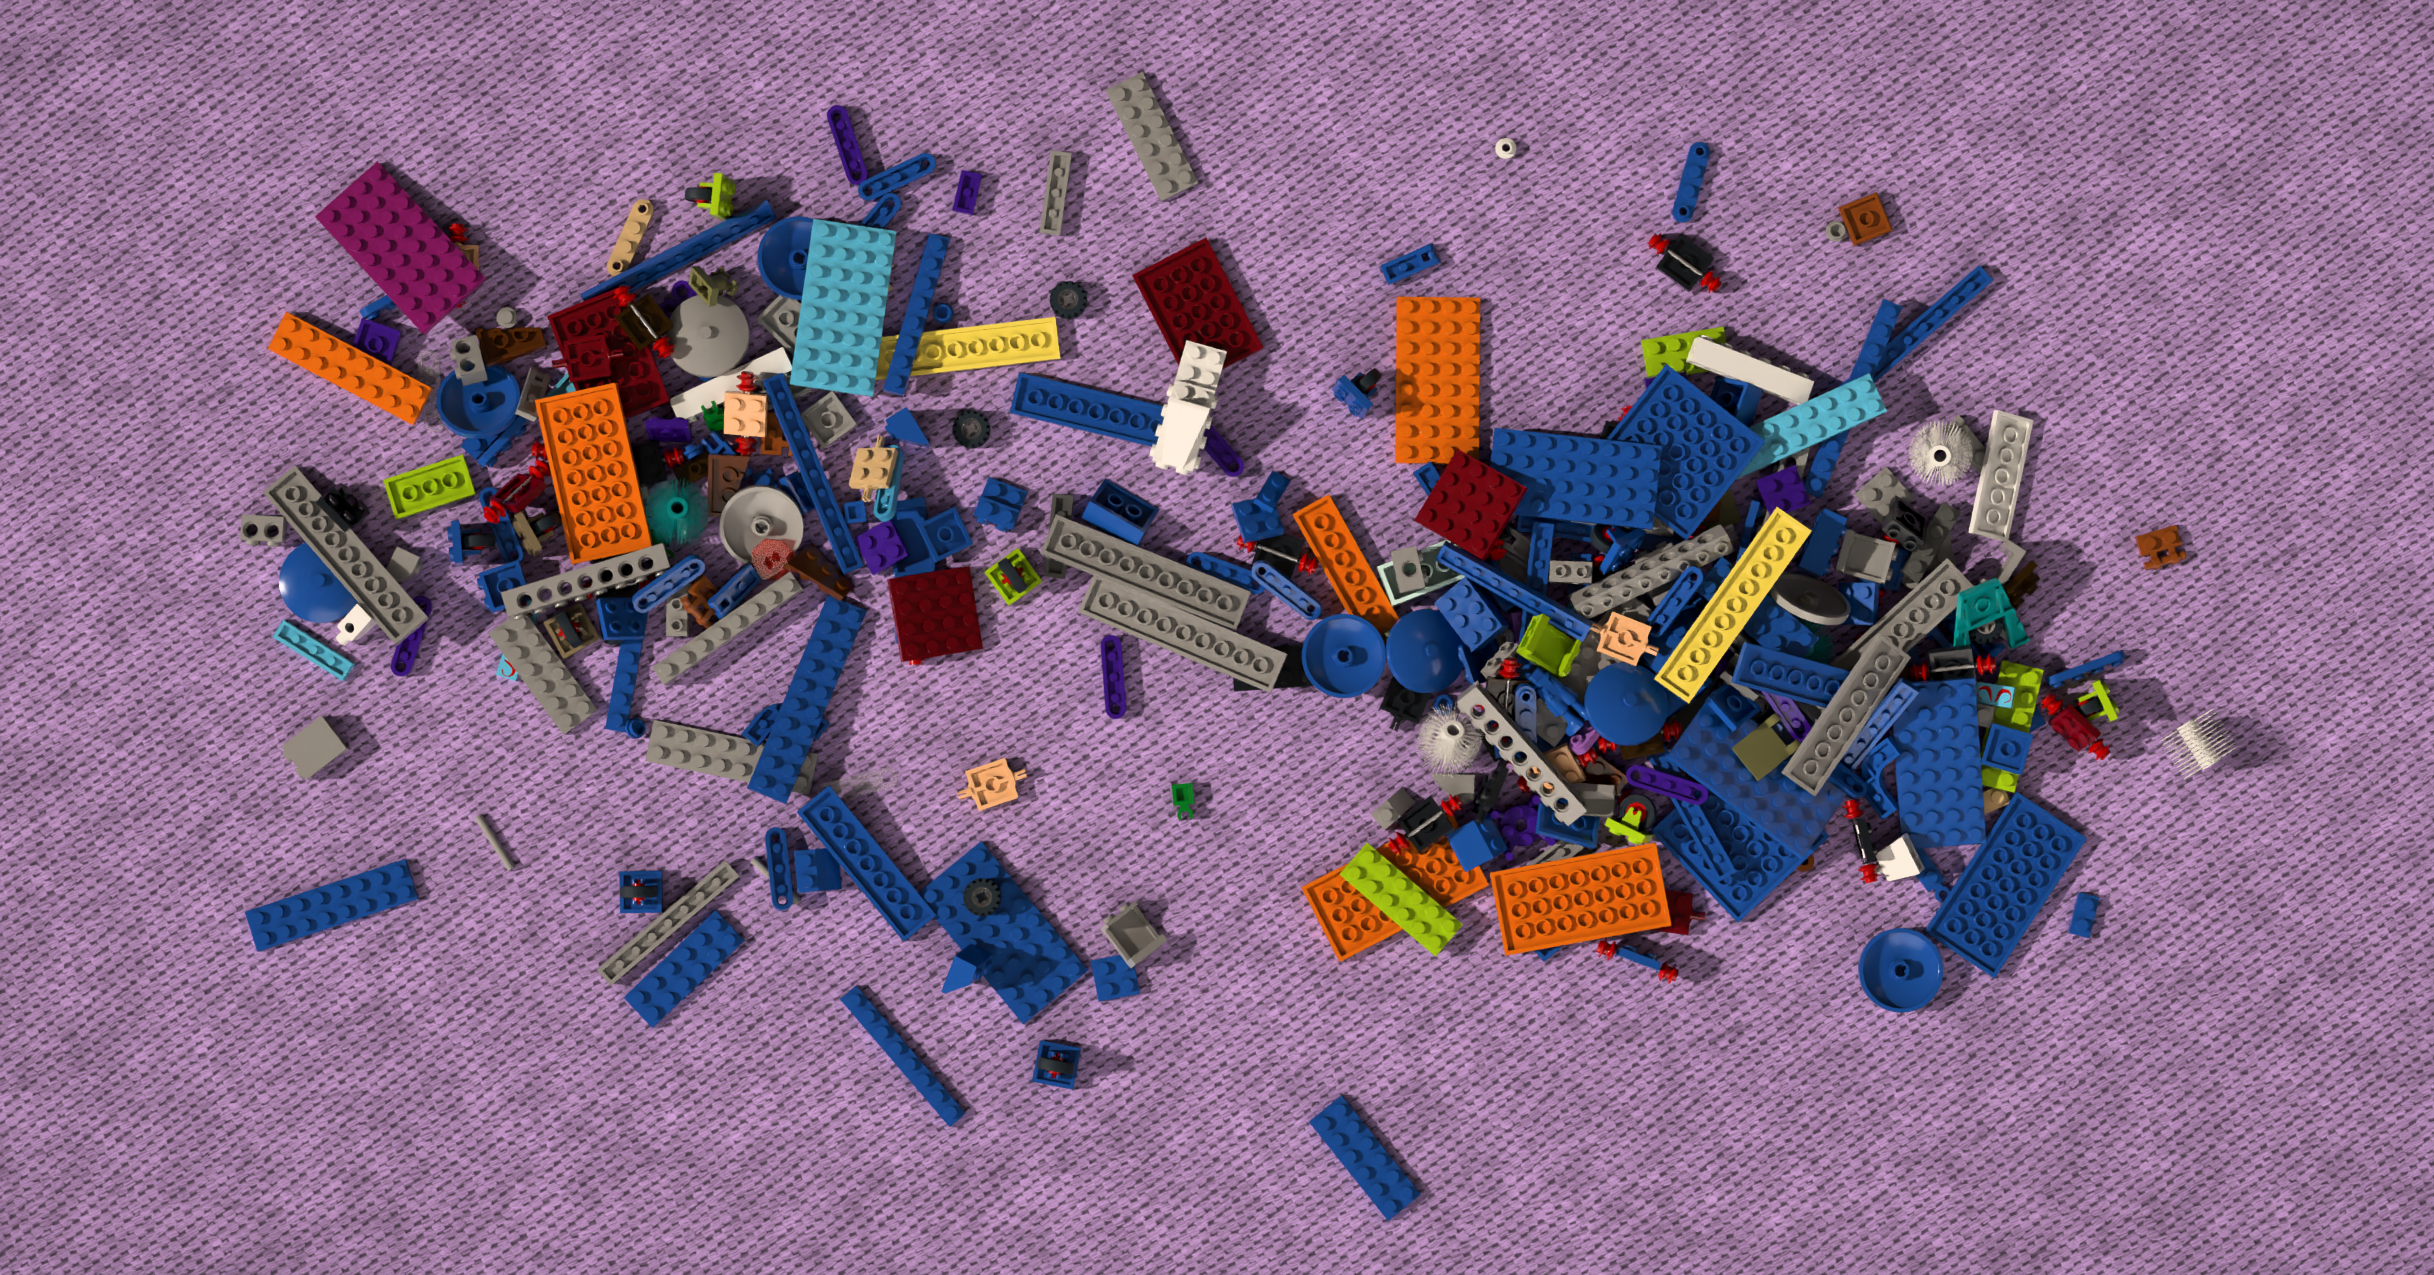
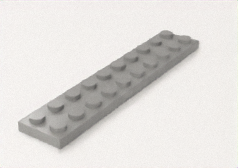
[263,465,429,646]
[1040,514,1251,631]
[1795,558,1974,724]
[1078,576,1287,693]

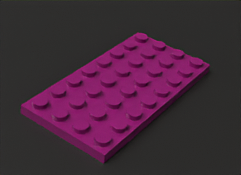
[315,161,487,336]

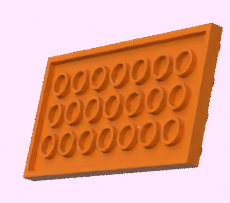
[1395,297,1480,464]
[535,382,654,564]
[1301,813,1489,962]
[1490,842,1672,956]

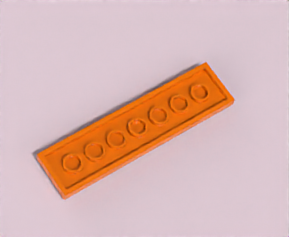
[268,312,433,425]
[1292,494,1399,649]

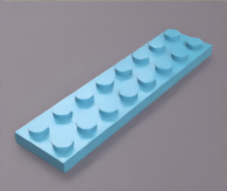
[1736,373,1887,480]

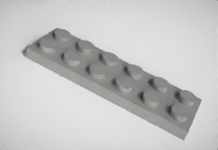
[1105,72,1198,202]
[488,614,598,735]

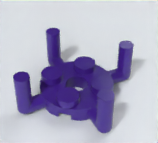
[1489,793,1556,861]

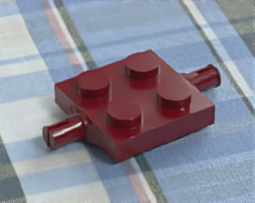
[552,334,624,383]
[1650,890,1706,935]

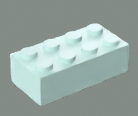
[1377,540,1465,607]

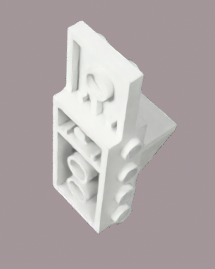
[1149,340,1227,475]

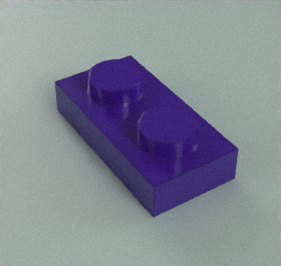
[952,170,982,216]

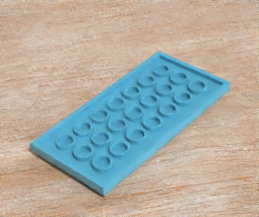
[790,219,897,397]

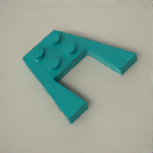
[1953,577,2030,649]

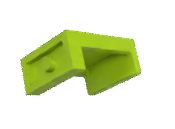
[1516,614,1582,678]

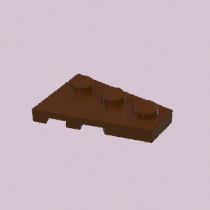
[475,327,547,368]
[707,453,751,517]
[784,542,856,601]

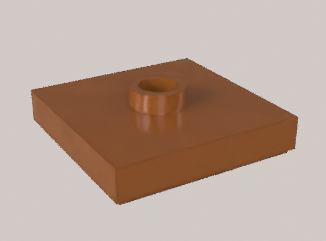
[1837,192,1893,247]

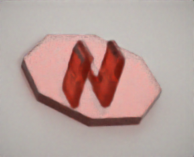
[751,539,794,581]

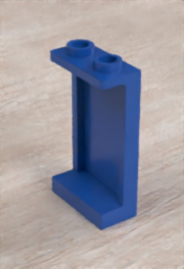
[892,497,936,578]

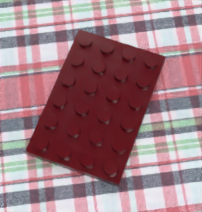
[1132,237,1264,370]
[547,285,671,420]

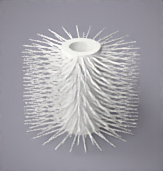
[1908,421,1973,487]
[1416,702,1484,777]
[2160,709,2238,779]

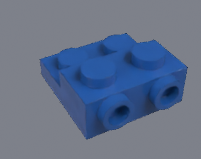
[973,477,1028,533]
[477,560,532,613]

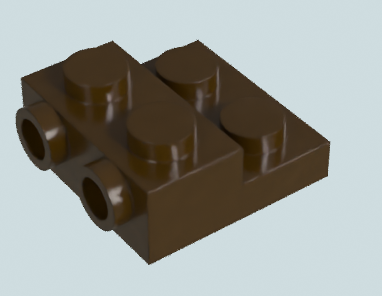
[2003,560,2040,610]

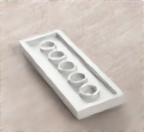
[1968,410,2034,542]

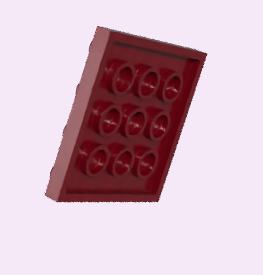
[1414,449,1528,561]
[887,566,983,662]

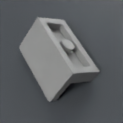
[1572,783,1616,817]

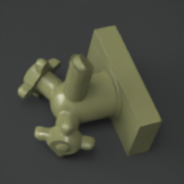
[689,265,740,306]

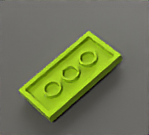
[1641,326,1727,377]
[383,454,477,520]

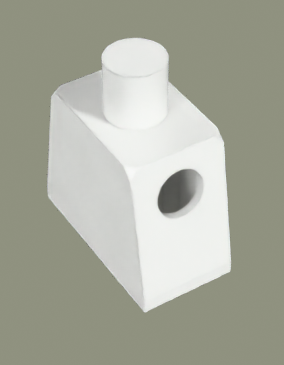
[336,603,376,646]
[1874,833,1925,881]

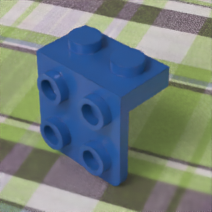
[1458,639,1499,685]

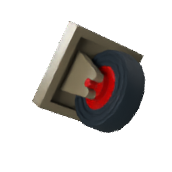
[513,511,562,558]
[543,602,601,659]

